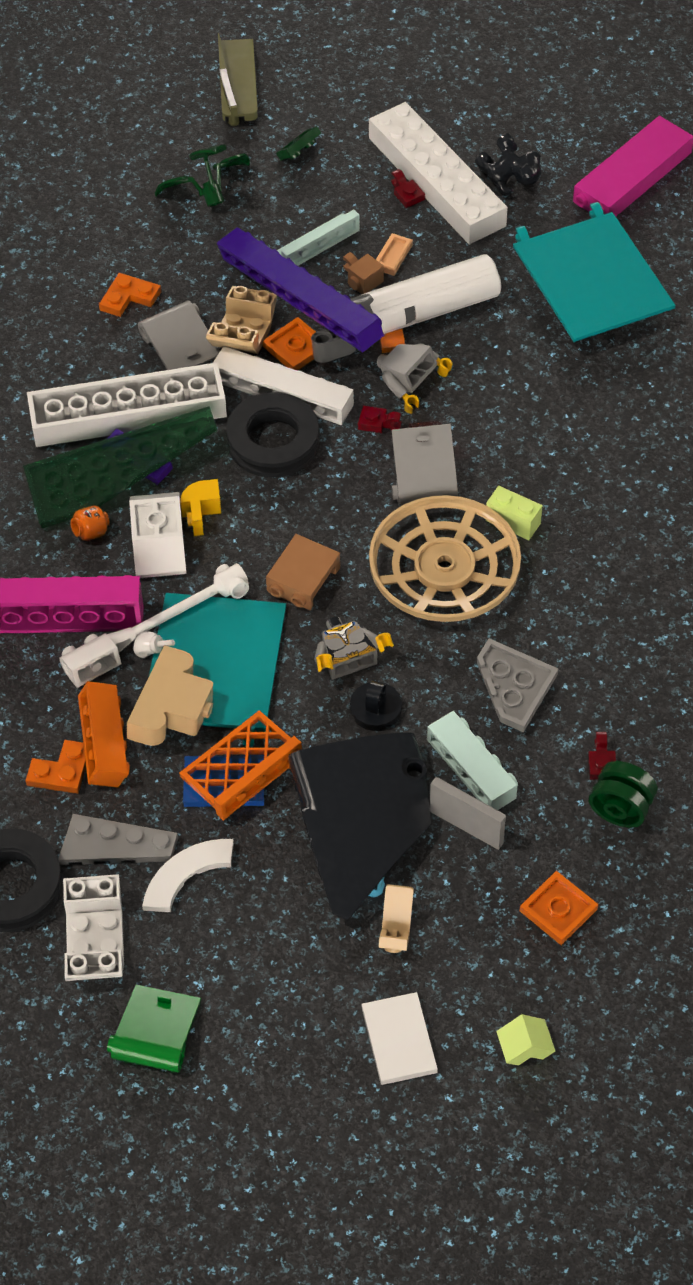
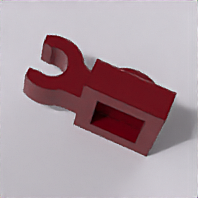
[391,169,425,208]
[358,406,402,433]
[588,732,616,780]

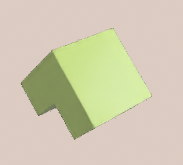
[496,1014,555,1065]

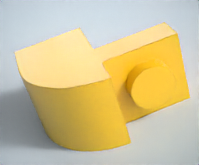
[180,479,221,536]

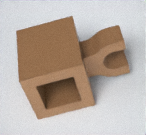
[343,252,384,294]

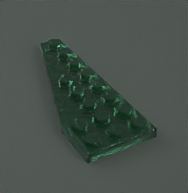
[23,406,217,529]

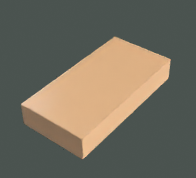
[376,233,413,276]

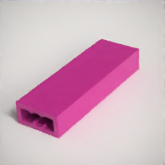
[573,116,693,216]

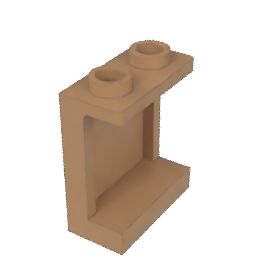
[266,534,340,610]

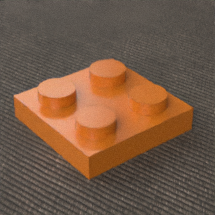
[263,317,316,371]
[519,871,598,945]

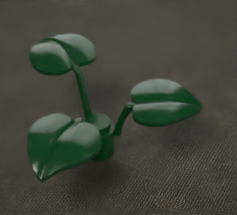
[155,144,250,207]

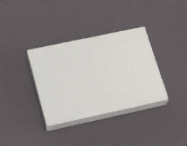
[362,992,437,1085]

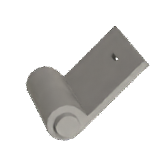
[138,300,220,370]
[391,424,458,504]

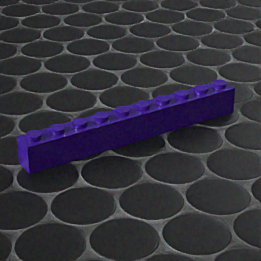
[217,227,384,352]

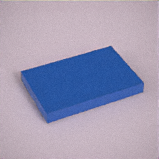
[183,755,264,807]

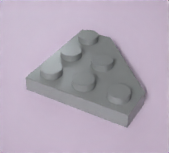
[477,638,559,732]

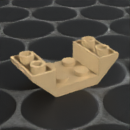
[206,286,277,354]

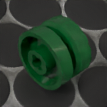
[588,761,658,828]

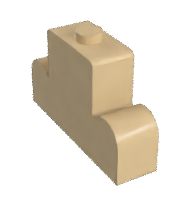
[127,645,213,746]

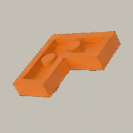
[99,273,161,317]
[25,740,86,794]

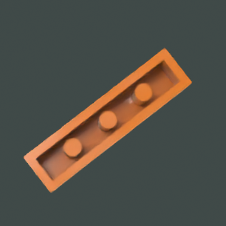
[78,681,130,788]

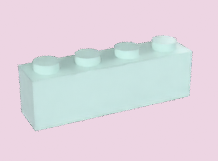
[427,711,518,810]

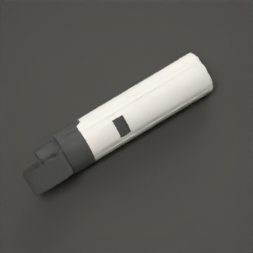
[311,254,501,363]

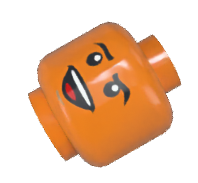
[70,505,110,541]

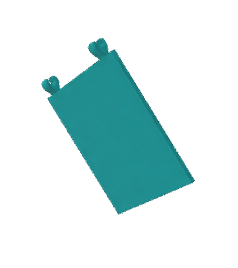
[513,202,676,342]
[149,593,286,747]

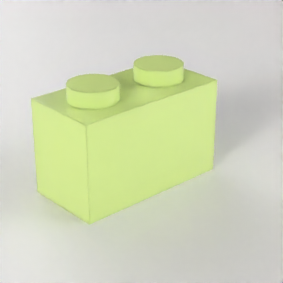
[485,486,543,540]

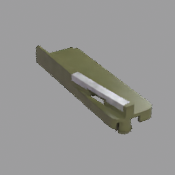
[218,33,258,126]

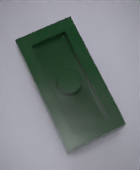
[276,126,321,161]

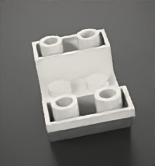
[129,492,186,578]
[63,874,124,981]

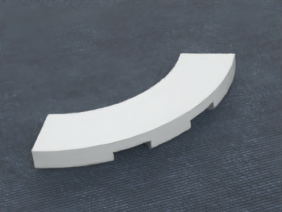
[142,839,234,912]

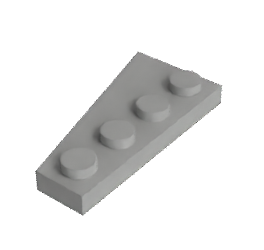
[58,814,178,865]

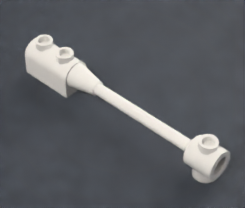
[59,563,249,688]

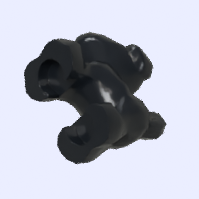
[475,133,541,196]

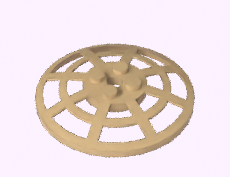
[369,495,521,622]

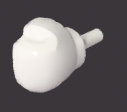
[133,632,175,658]

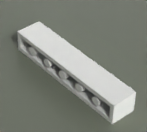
[213,346,354,425]

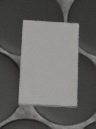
[430,777,506,850]

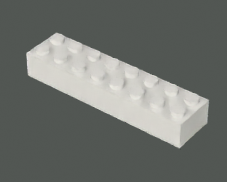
[369,102,507,245]
[27,363,227,447]

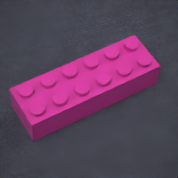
[0,575,144,633]

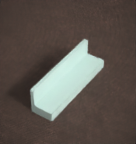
[277,209,360,266]

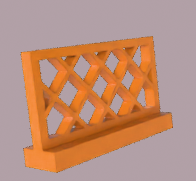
[179,710,302,820]

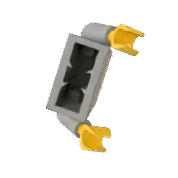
[377,343,452,414]
[314,617,394,680]

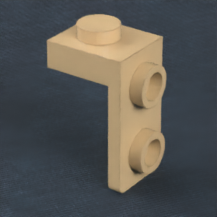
[379,884,414,953]

